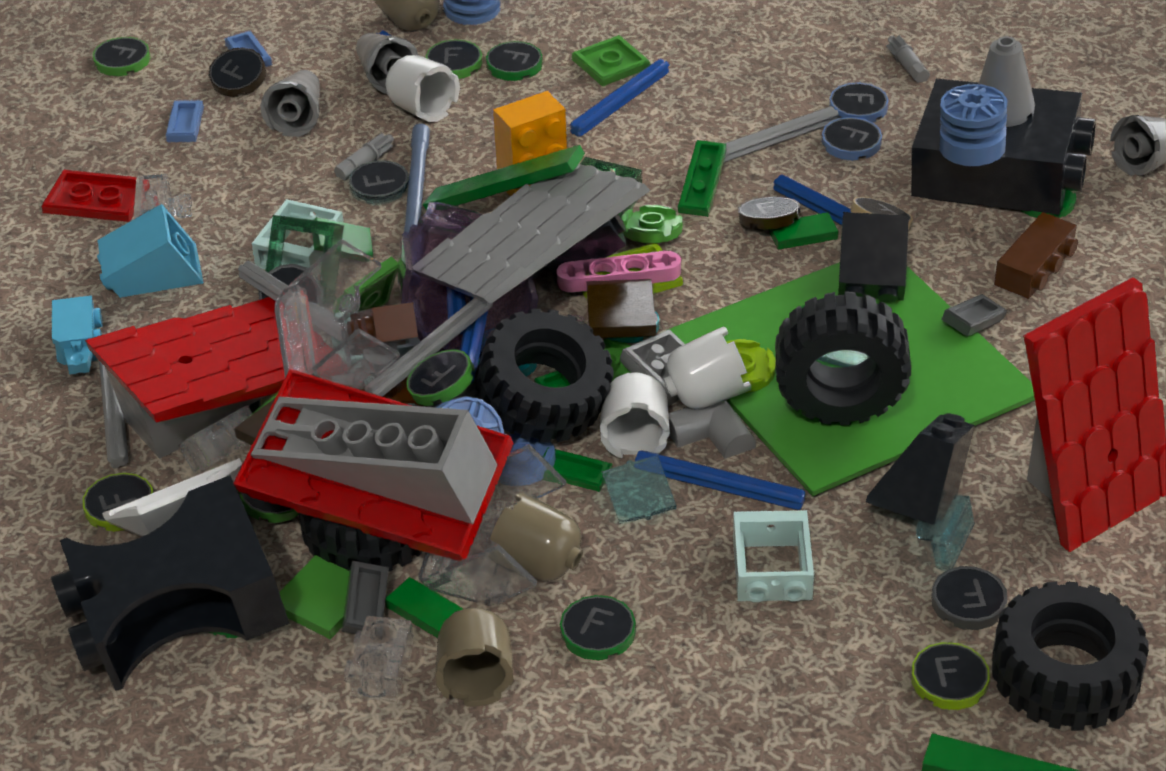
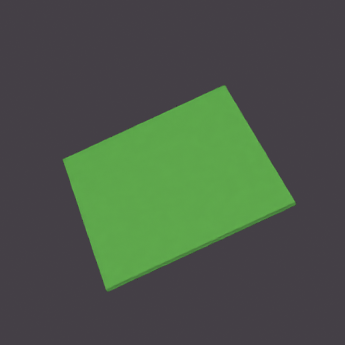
[667,262,1035,497]

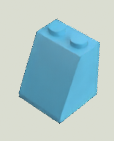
[97,204,203,298]

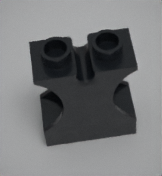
[51,475,290,691]

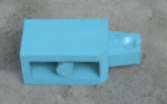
[52,295,103,375]

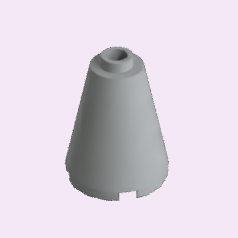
[356,33,418,93]
[978,36,1035,127]
[260,70,320,137]
[1110,115,1166,176]

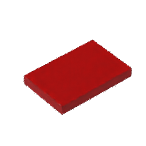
[41,170,150,222]

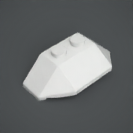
[102,458,243,537]

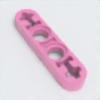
[557,251,681,292]

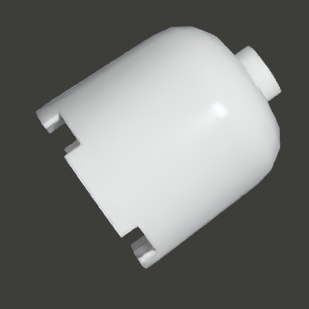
[385,55,460,122]
[663,326,751,410]
[600,372,670,458]

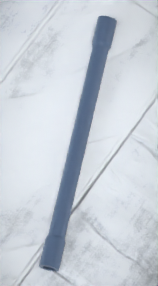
[398,123,430,287]

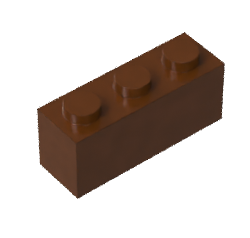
[994,212,1078,299]
[347,302,418,348]

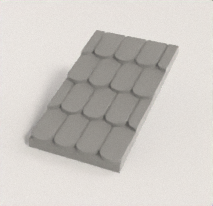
[410,164,651,304]

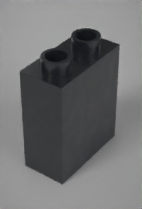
[911,78,1096,215]

